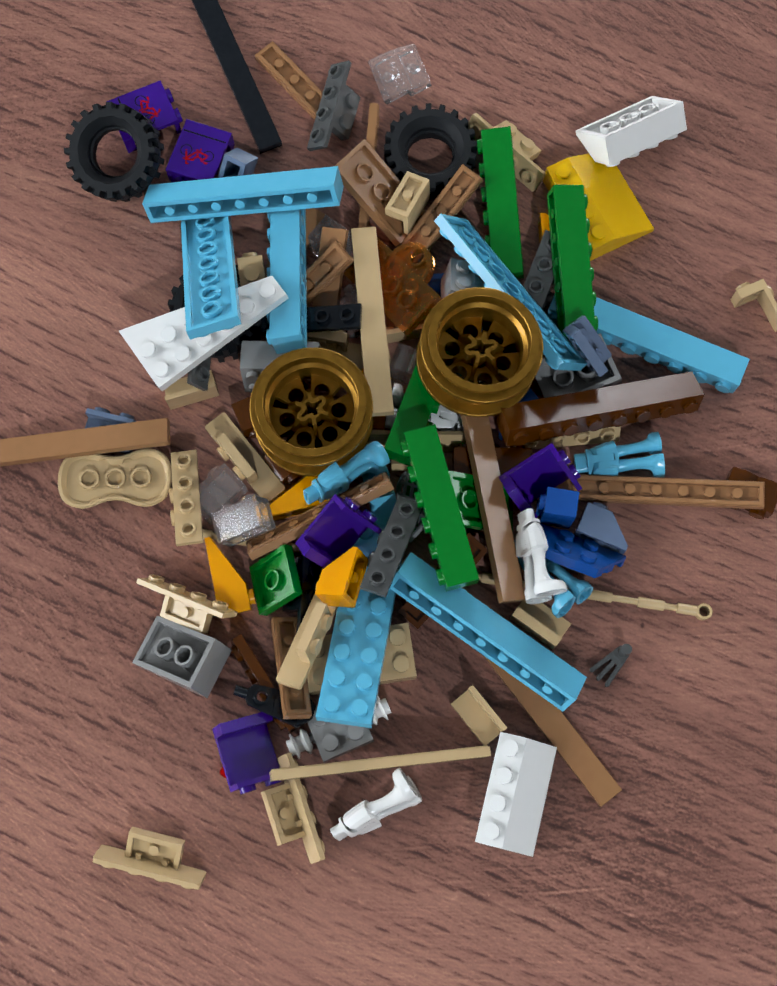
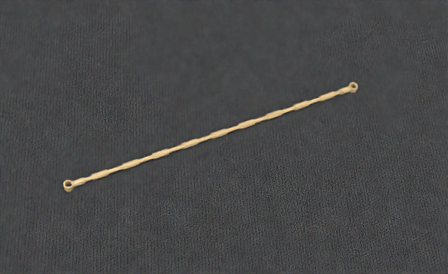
[203,529,712,621]

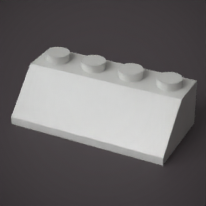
[576,96,687,167]
[475,732,557,857]

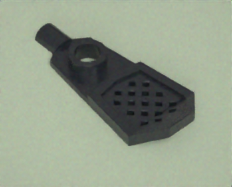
[233,684,316,728]

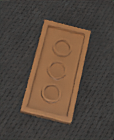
[335,139,426,246]

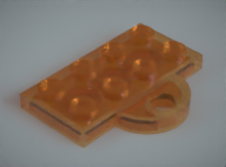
[343,237,442,336]

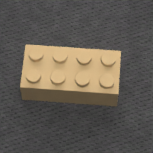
[307,622,417,695]

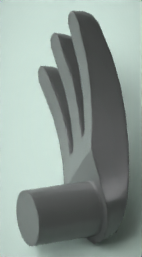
[589,644,632,687]

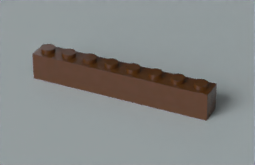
[496,371,705,447]

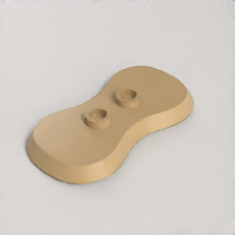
[58,448,172,509]

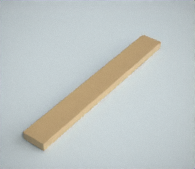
[351,227,394,417]
[269,745,491,782]

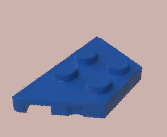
[540,523,626,578]

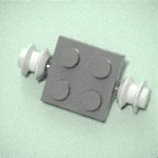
[286,696,392,763]

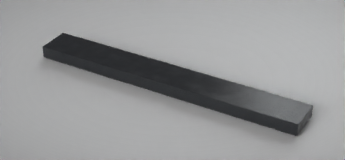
[191,0,282,154]

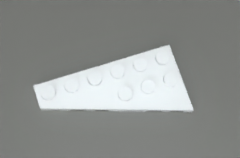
[119,276,289,391]

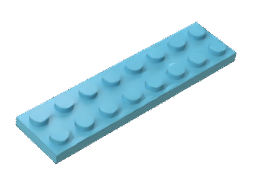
[434,213,587,371]
[181,216,241,340]
[316,524,402,728]

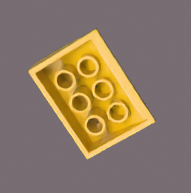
[543,153,654,261]

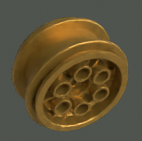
[416,287,543,417]
[250,348,373,476]

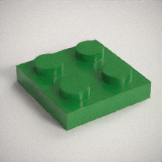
[249,544,302,616]

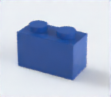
[535,487,580,529]

